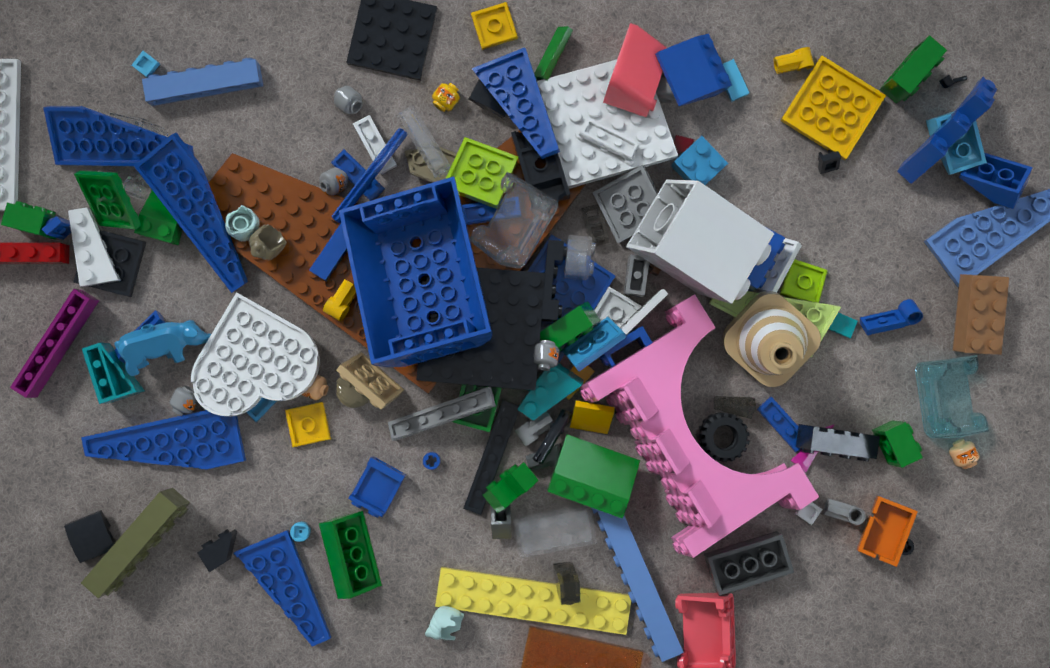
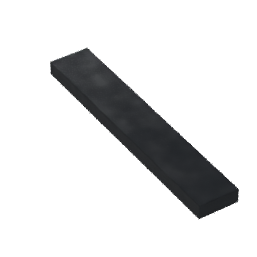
[463,400,519,515]

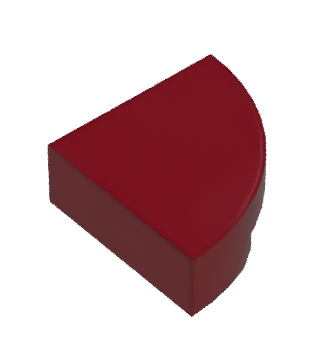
[674,135,694,154]

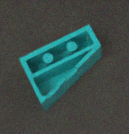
[82,342,145,404]
[517,363,584,420]

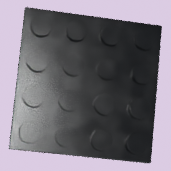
[346,0,437,81]

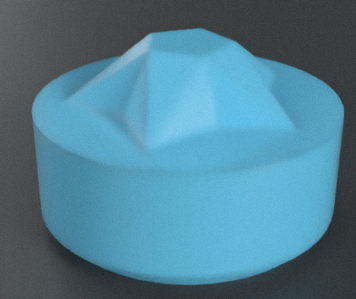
[290,521,311,542]

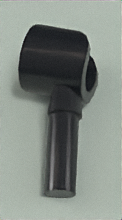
[939,75,967,89]

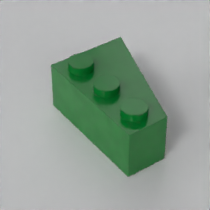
[540,301,600,352]

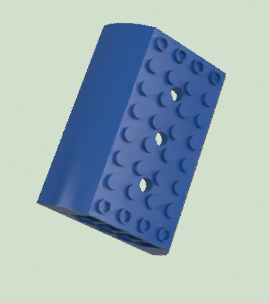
[339,176,492,367]

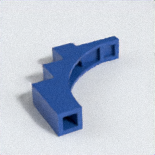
[897,77,997,184]

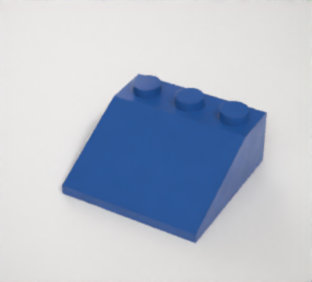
[655,34,732,106]

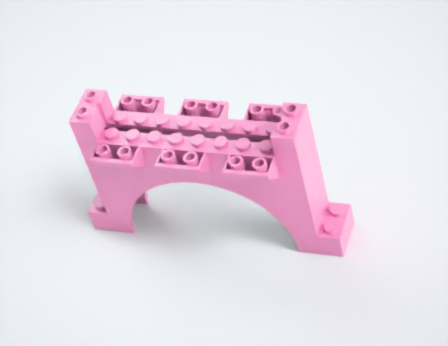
[580,294,819,558]

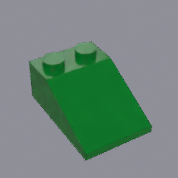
[134,190,183,245]

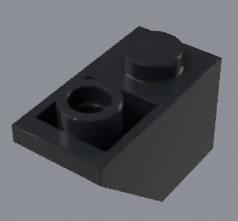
[197,529,237,572]

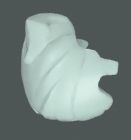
[225,205,260,241]
[425,606,464,640]

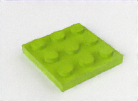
[446,137,518,209]

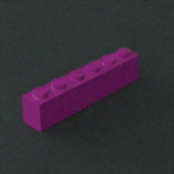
[10,289,100,398]

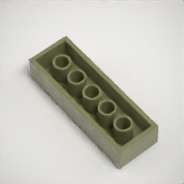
[81,488,190,599]

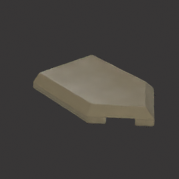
[404,143,457,183]

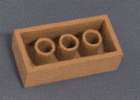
[953,274,1009,355]

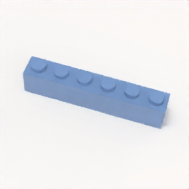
[142,58,263,106]

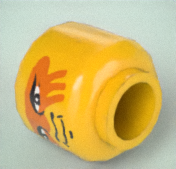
[432,83,460,112]

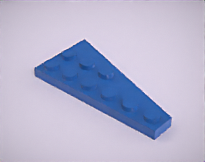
[472,47,560,159]
[233,529,331,646]

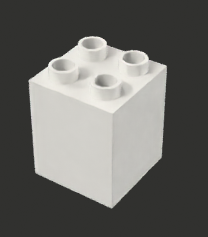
[626,180,774,304]

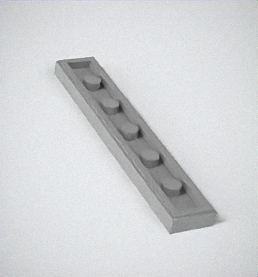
[388,387,496,441]

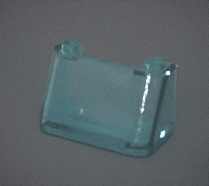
[915,355,989,438]

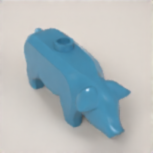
[114,320,211,376]

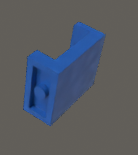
[599,326,653,368]
[348,456,407,518]

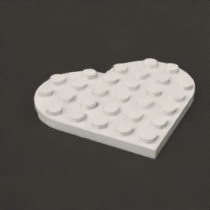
[191,292,320,417]

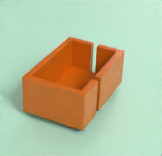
[856,496,918,567]

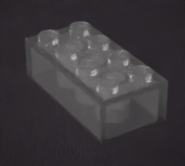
[513,504,597,559]

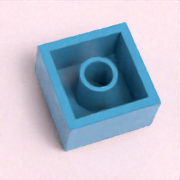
[671,136,728,185]

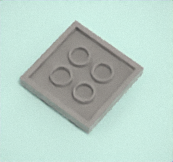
[592,165,658,243]

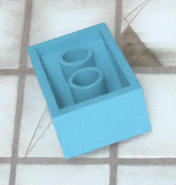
[926,111,987,175]

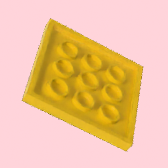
[780,55,886,160]

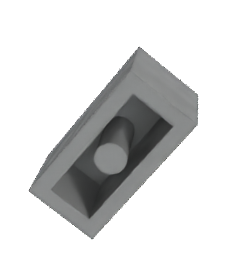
[623,254,649,297]

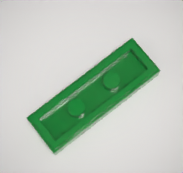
[534,26,573,81]

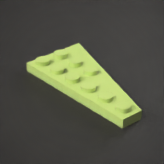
[709,291,841,357]

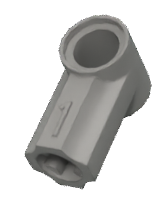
[514,411,554,446]
[823,498,866,525]

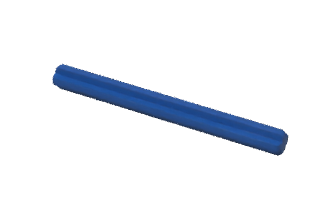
[332,128,407,223]

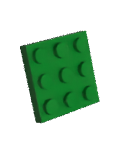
[74,171,141,230]

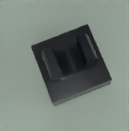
[818,150,841,174]

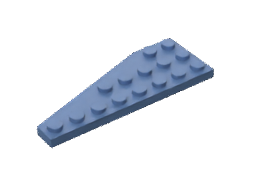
[924,189,1050,287]

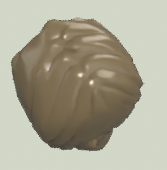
[249,224,287,260]
[336,377,369,408]

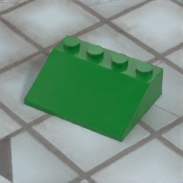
[547,434,640,519]

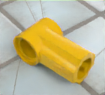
[773,47,814,74]
[323,279,356,321]

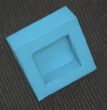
[131,51,160,78]

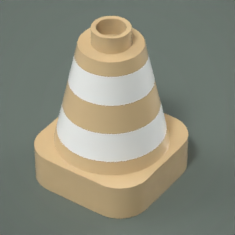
[722,291,821,387]

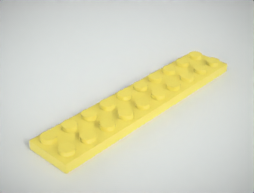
[435,567,631,635]

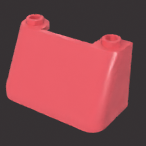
[603,23,667,117]
[675,593,736,668]

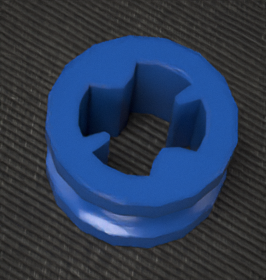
[423,452,440,470]

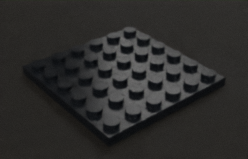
[416,267,545,391]

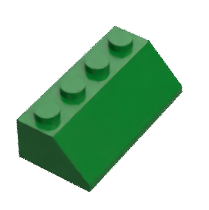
[319,511,382,599]

